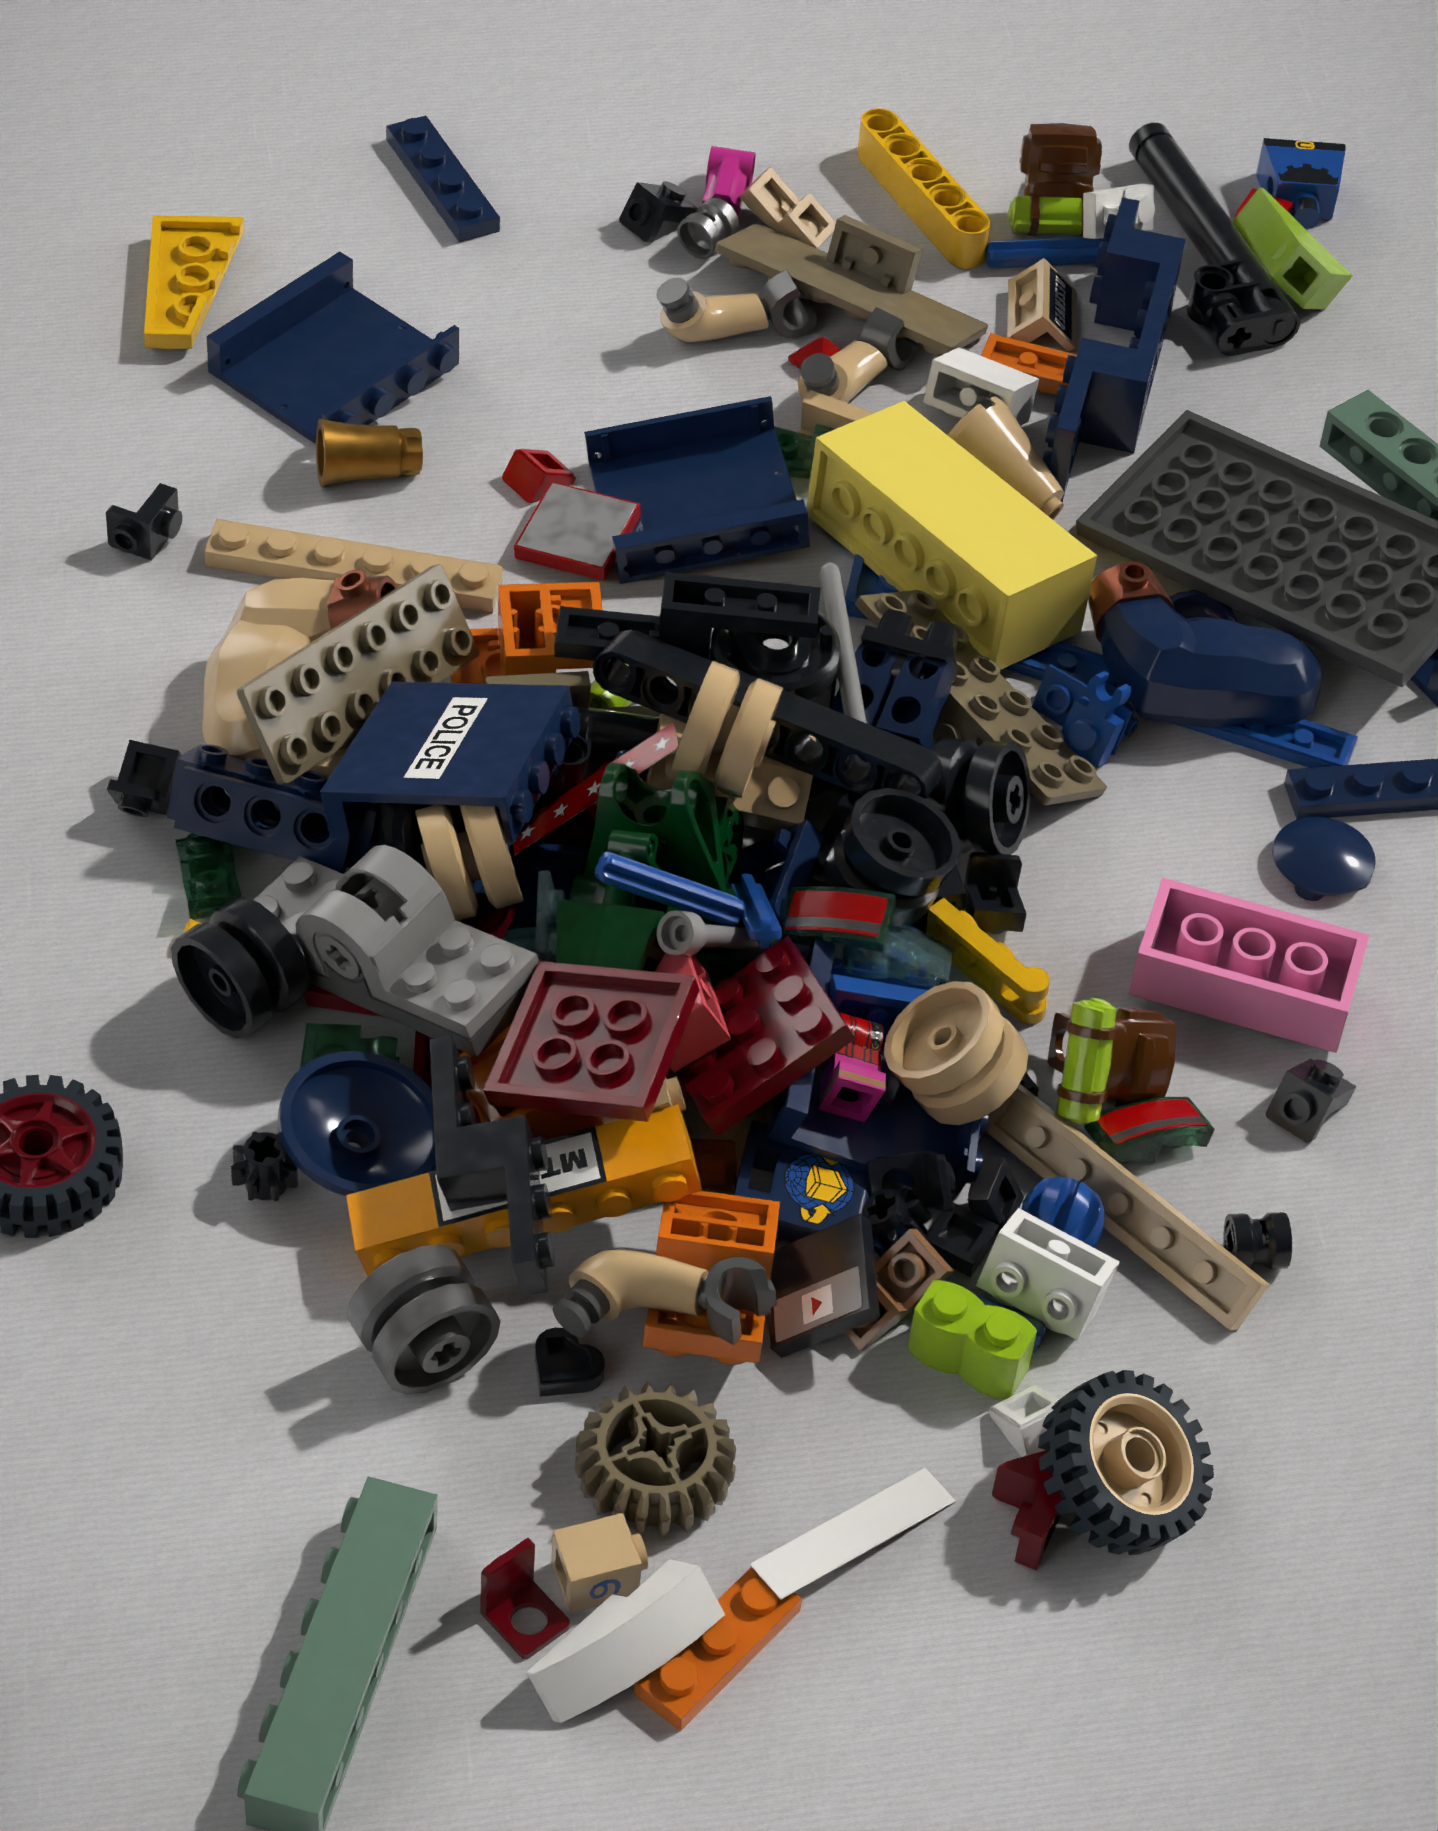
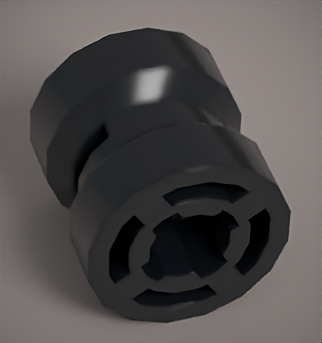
[1223,1212,1292,1269]

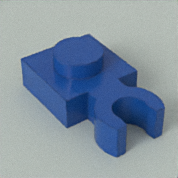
[1061,671,1131,768]

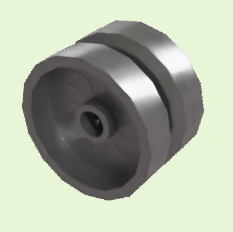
[347,1245,501,1395]

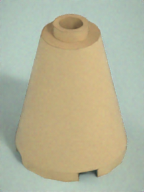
[947,397,1064,520]

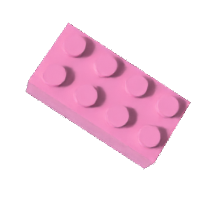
[1129,878,1370,1053]

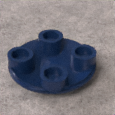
[1272,817,1376,901]

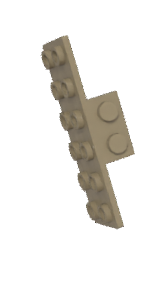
[715,215,988,356]
[237,564,479,785]
[855,590,1107,805]

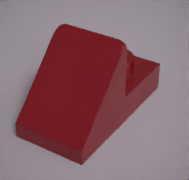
[992,1450,1062,1571]

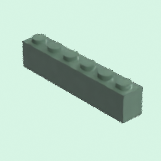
[237,1476,438,1831]

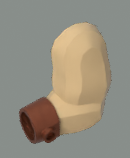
[202,570,398,760]

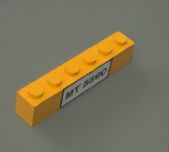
[346,1104,702,1277]

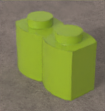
[908,1280,1037,1399]

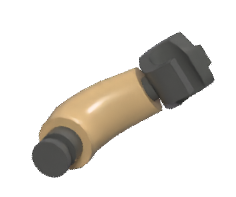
[656,269,817,342]
[798,307,917,403]
[553,1249,777,1345]

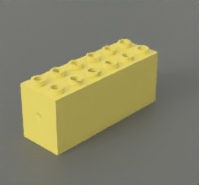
[806,401,1097,670]

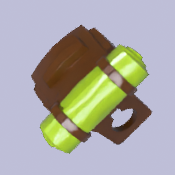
[1007,123,1102,237]
[1047,998,1176,1124]

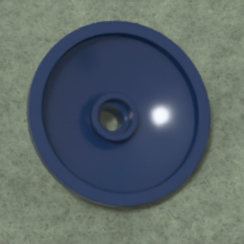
[278,1051,436,1196]

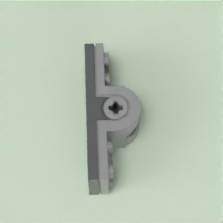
[254,845,539,1057]

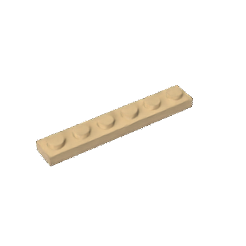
[204,519,503,613]
[985,1083,1270,1330]

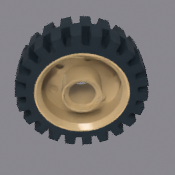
[1038,1370,1214,1555]

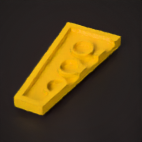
[144,215,244,350]

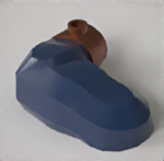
[1088,561,1322,727]

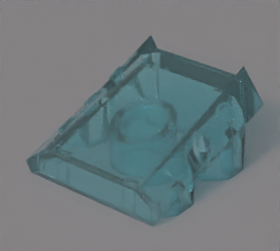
[841,924,953,986]

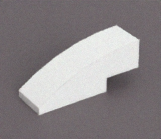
[526,1559,725,1723]

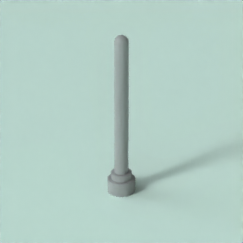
[820,563,869,763]
[657,911,824,956]

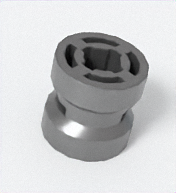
[677,198,739,259]

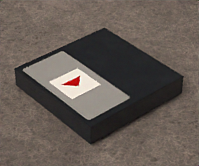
[768,1213,880,1358]

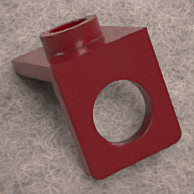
[480,1538,570,1659]

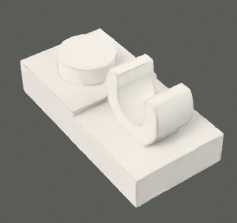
[1083,184,1155,239]

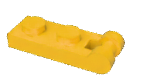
[926,898,1050,1024]

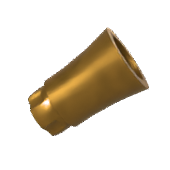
[316,419,423,487]

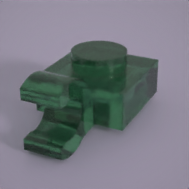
[300,1023,400,1069]

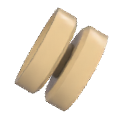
[671,661,783,798]
[415,805,523,921]
[884,981,1029,1125]

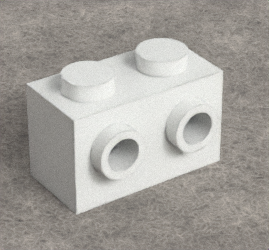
[923,347,1039,426]
[976,1208,1119,1340]

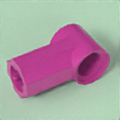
[702,146,756,219]

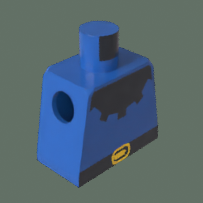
[1256,138,1346,229]

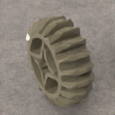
[575,1381,736,1538]

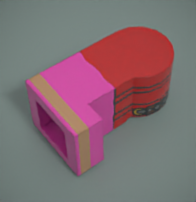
[818,1013,886,1122]

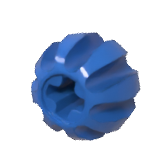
[1021,1176,1105,1247]

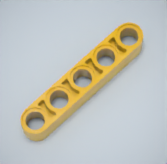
[857,108,990,269]

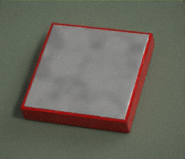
[514,481,641,582]

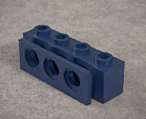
[167,744,378,874]

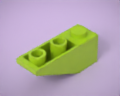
[1232,187,1353,310]

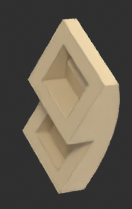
[739,166,836,249]

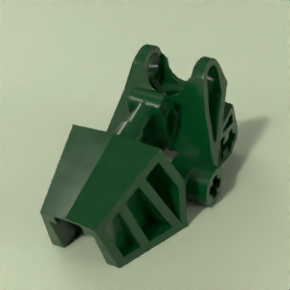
[556,763,744,972]

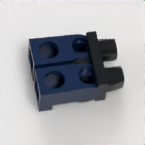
[830,608,959,750]

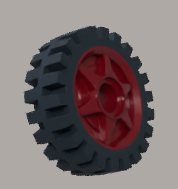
[0,1075,123,1238]

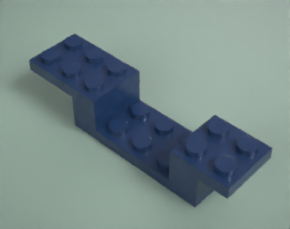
[1043,197,1186,503]

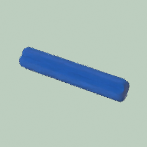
[985,237,1109,268]
[595,852,745,927]
[730,873,782,949]

